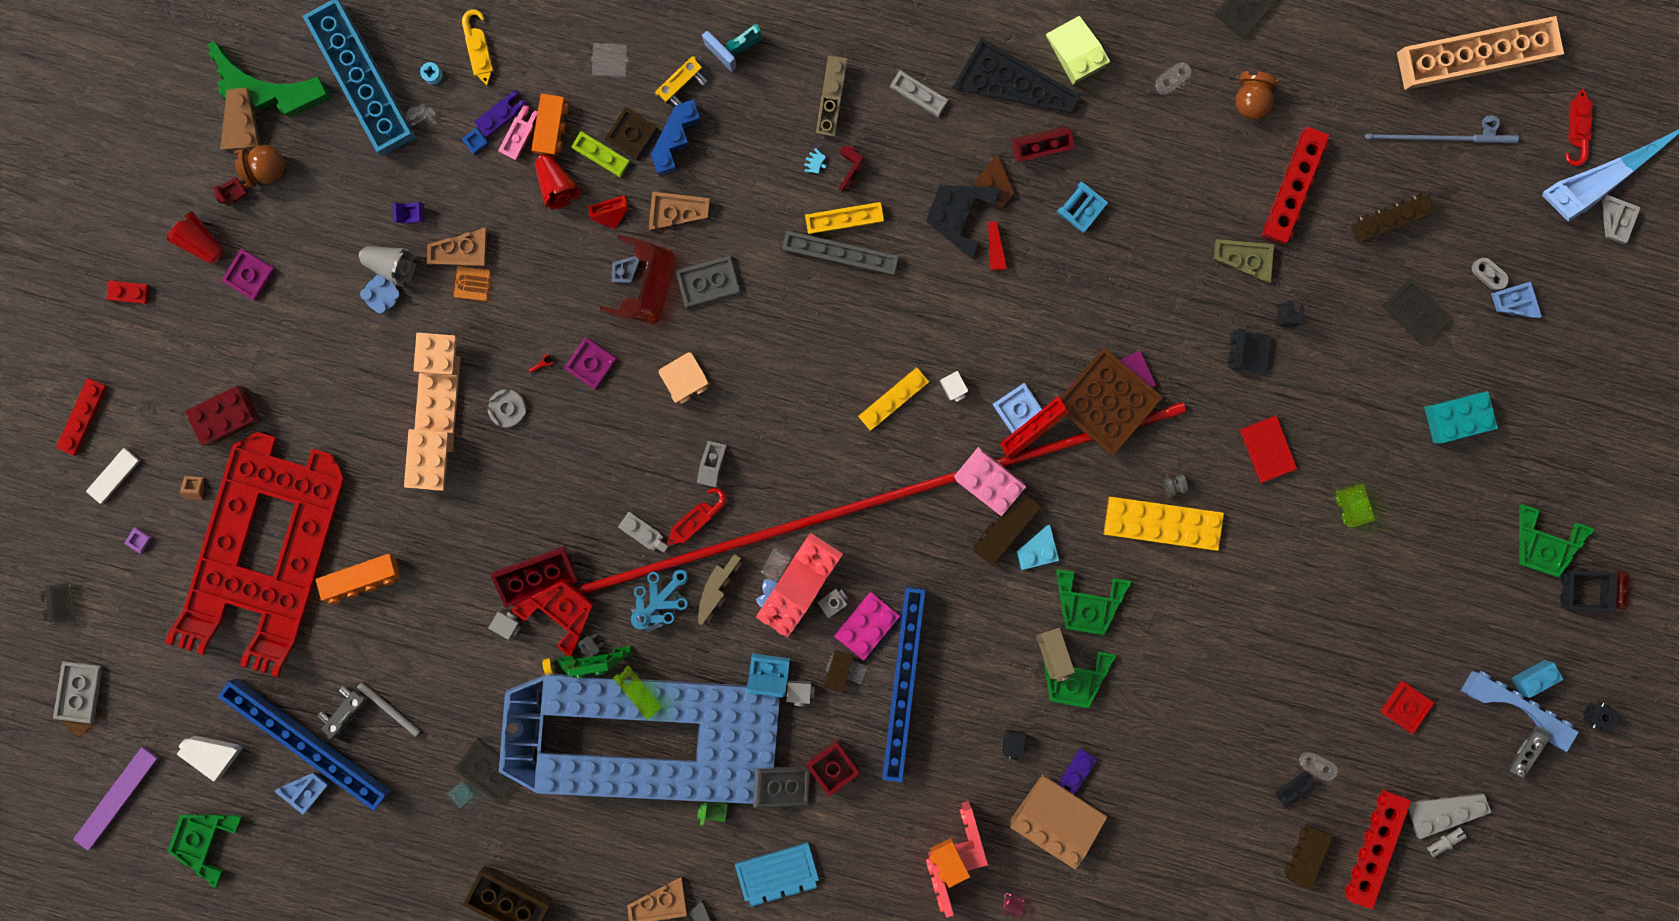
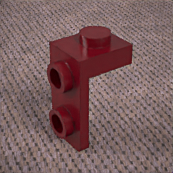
[839,145,864,192]

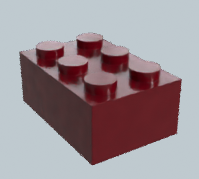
[184,386,261,446]

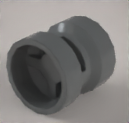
[1163,474,1188,497]

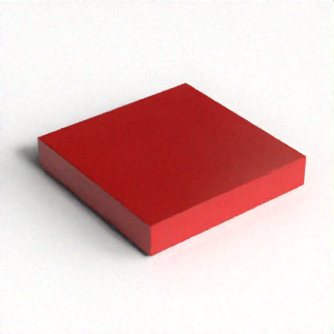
[1380,681,1434,734]

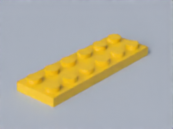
[1104,497,1224,551]

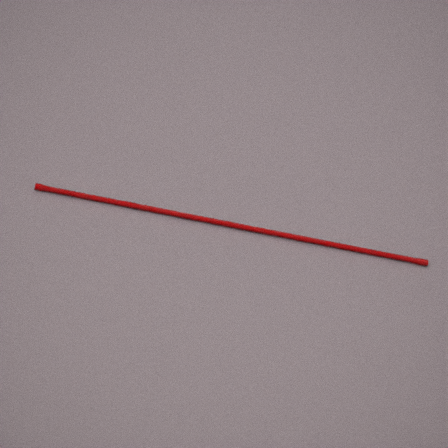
[536,402,1186,610]

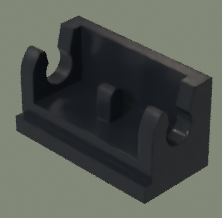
[1275,301,1305,328]

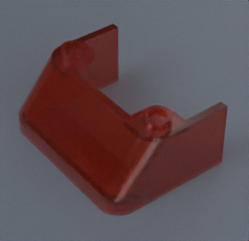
[599,235,676,325]

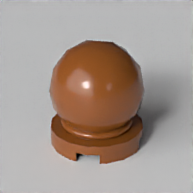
[1235,71,1279,120]
[234,145,285,188]

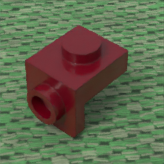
[212,177,248,206]

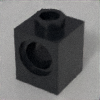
[1002,730,1026,760]

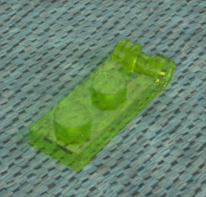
[613,665,662,720]

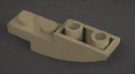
[816,55,847,136]
[698,553,742,625]

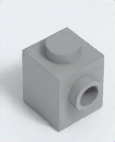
[817,588,848,618]
[488,610,521,640]
[786,680,815,706]

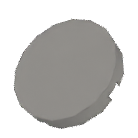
[488,390,527,427]

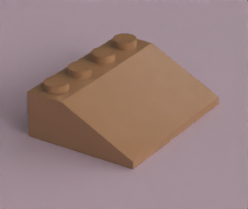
[1010,774,1107,869]

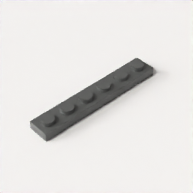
[782,231,898,275]

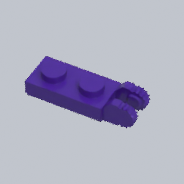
[474,90,527,138]
[1059,748,1097,794]

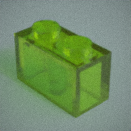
[1335,483,1375,527]

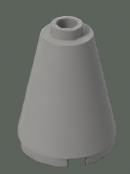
[359,246,416,287]

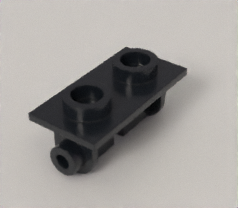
[1274,771,1317,809]

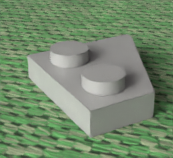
[1602,195,1640,244]

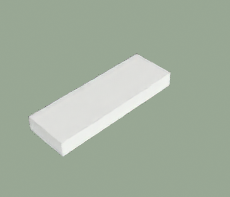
[86,448,141,504]

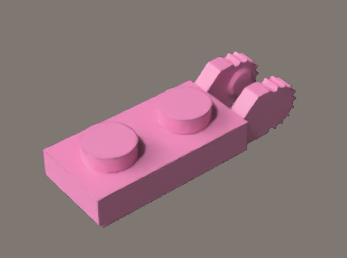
[499,105,538,161]

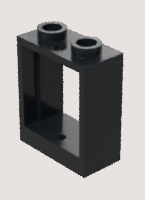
[1560,569,1618,611]

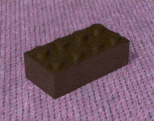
[463,866,553,921]

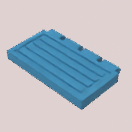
[735,842,819,907]

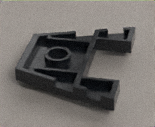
[926,185,1000,259]

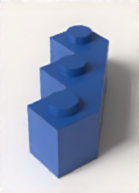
[651,100,701,177]

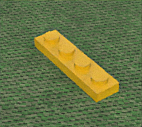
[805,202,884,235]
[858,368,929,431]

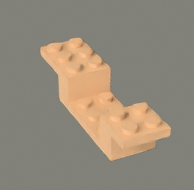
[404,333,461,491]

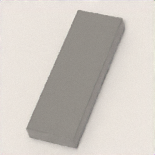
[890,70,949,117]

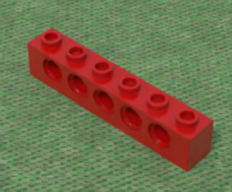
[1261,127,1329,245]
[1345,789,1411,910]

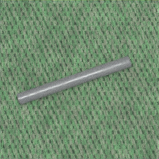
[357,682,420,737]

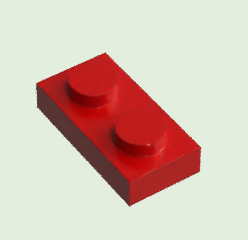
[107,281,150,304]

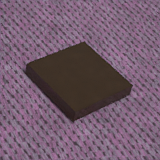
[605,107,658,161]

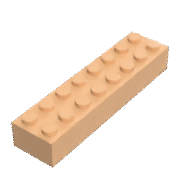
[1397,16,1564,90]

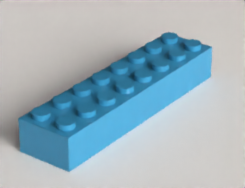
[303,0,416,156]

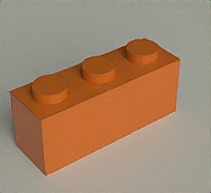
[532,93,569,158]

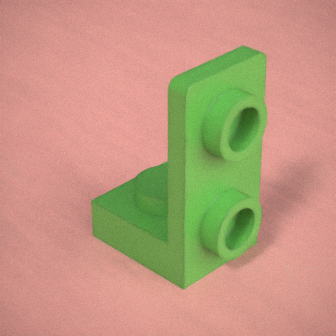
[697,801,728,826]

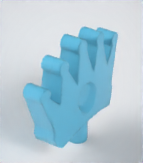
[804,148,827,174]

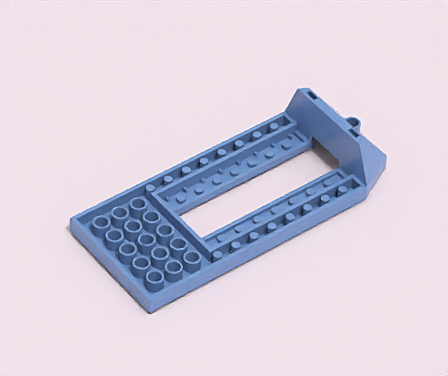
[499,674,780,804]

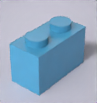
[1511,660,1563,698]

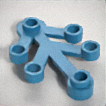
[631,570,688,629]

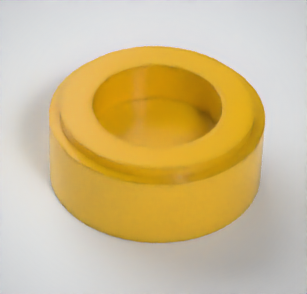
[542,658,556,674]

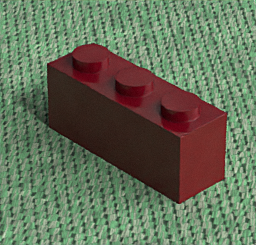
[1011,126,1075,162]

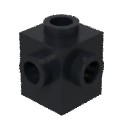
[1583,702,1620,731]

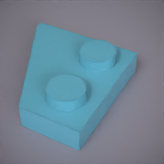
[1017,525,1059,570]

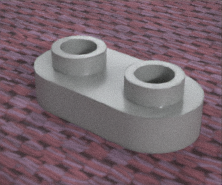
[1472,258,1508,290]

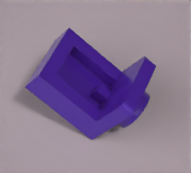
[393,202,425,224]

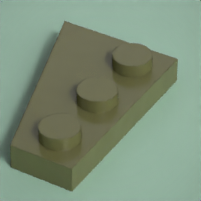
[1213,239,1274,283]

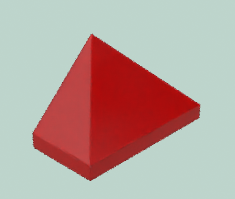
[588,195,628,229]

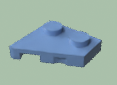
[1491,281,1542,318]
[274,772,329,815]

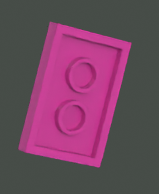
[834,591,900,661]

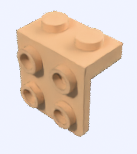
[659,353,710,405]

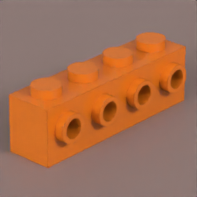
[316,554,401,605]

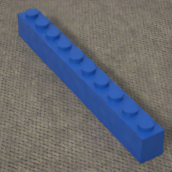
[882,586,925,782]
[217,678,391,811]

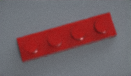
[56,378,108,456]
[1000,396,1070,459]

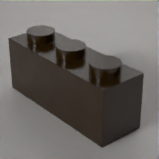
[1285,824,1333,890]

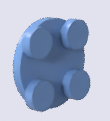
[360,275,400,314]

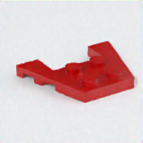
[511,579,593,657]

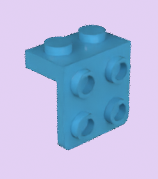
[746,653,790,698]

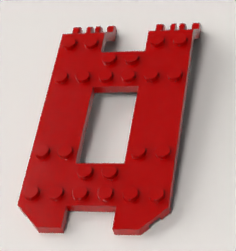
[166,432,345,678]

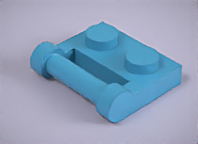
[1057,182,1108,233]

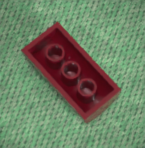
[490,546,578,608]

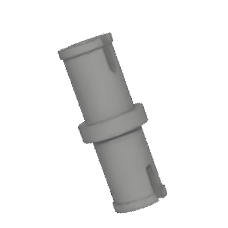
[1426,827,1467,858]

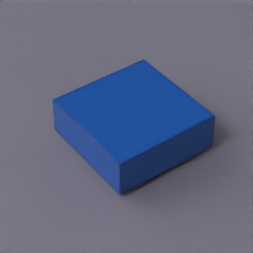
[462,128,489,155]

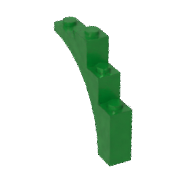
[207,41,331,118]

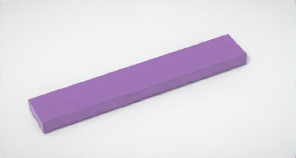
[73,746,159,851]

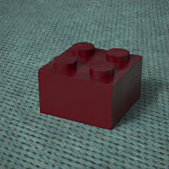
[806,739,860,796]

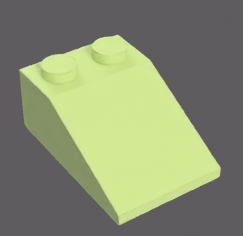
[1046,16,1110,85]

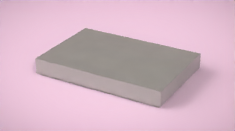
[53,661,103,724]

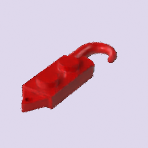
[1565,89,1593,166]
[667,488,726,545]

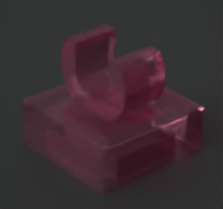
[1002,893,1024,919]

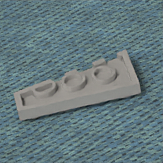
[1407,793,1491,839]

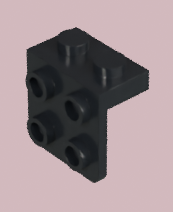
[1227,329,1272,373]

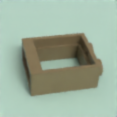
[1036,628,1075,682]

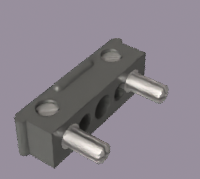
[318,686,369,739]
[1509,726,1550,779]

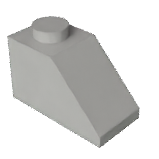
[697,441,726,487]

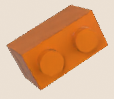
[929,838,970,888]

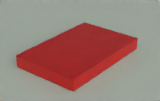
[1239,416,1297,483]

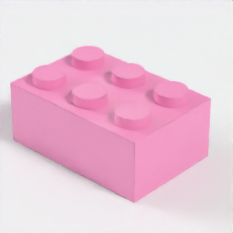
[954,447,1026,516]

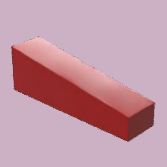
[988,221,1007,271]

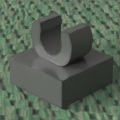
[578,634,603,657]

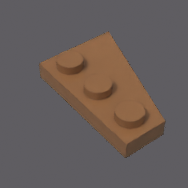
[220,87,261,149]
[649,192,710,230]
[427,227,487,266]
[627,877,687,921]

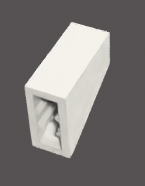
[177,736,243,781]

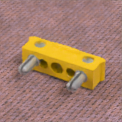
[655,56,707,105]

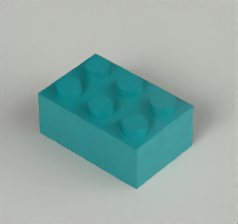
[1424,391,1498,443]

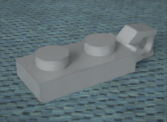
[618,511,669,553]

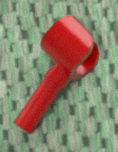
[529,354,554,373]

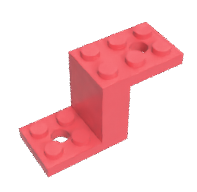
[756,533,843,638]
[926,801,988,918]

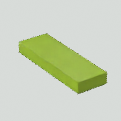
[571,131,630,178]

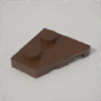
[972,155,1014,209]

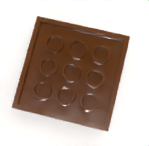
[1061,348,1163,456]

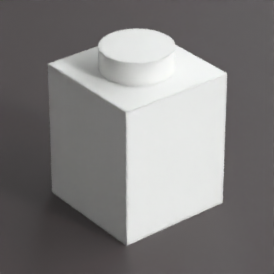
[940,371,968,402]

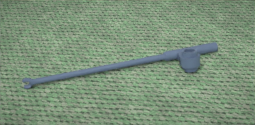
[1365,115,1519,143]

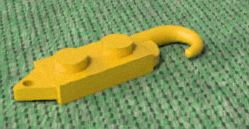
[462,10,494,86]

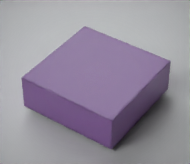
[124,527,153,554]

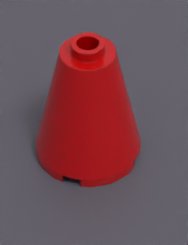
[535,154,580,210]
[166,211,223,264]

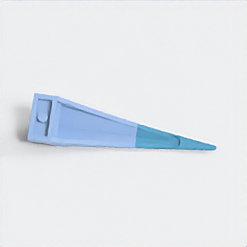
[1542,130,1679,222]

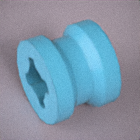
[420,62,443,85]

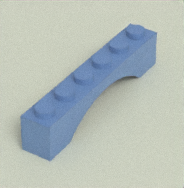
[1460,671,1579,752]

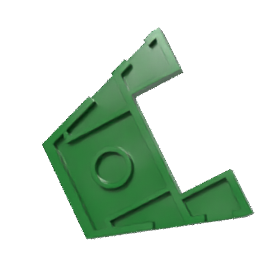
[1519,505,1594,577]
[1056,569,1131,635]
[557,645,633,678]
[1043,652,1116,708]
[167,814,243,888]

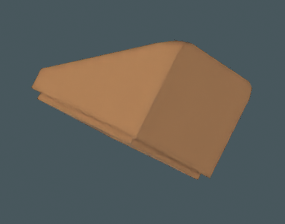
[180,476,204,500]

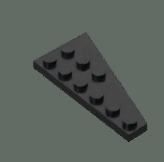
[952,38,1081,113]

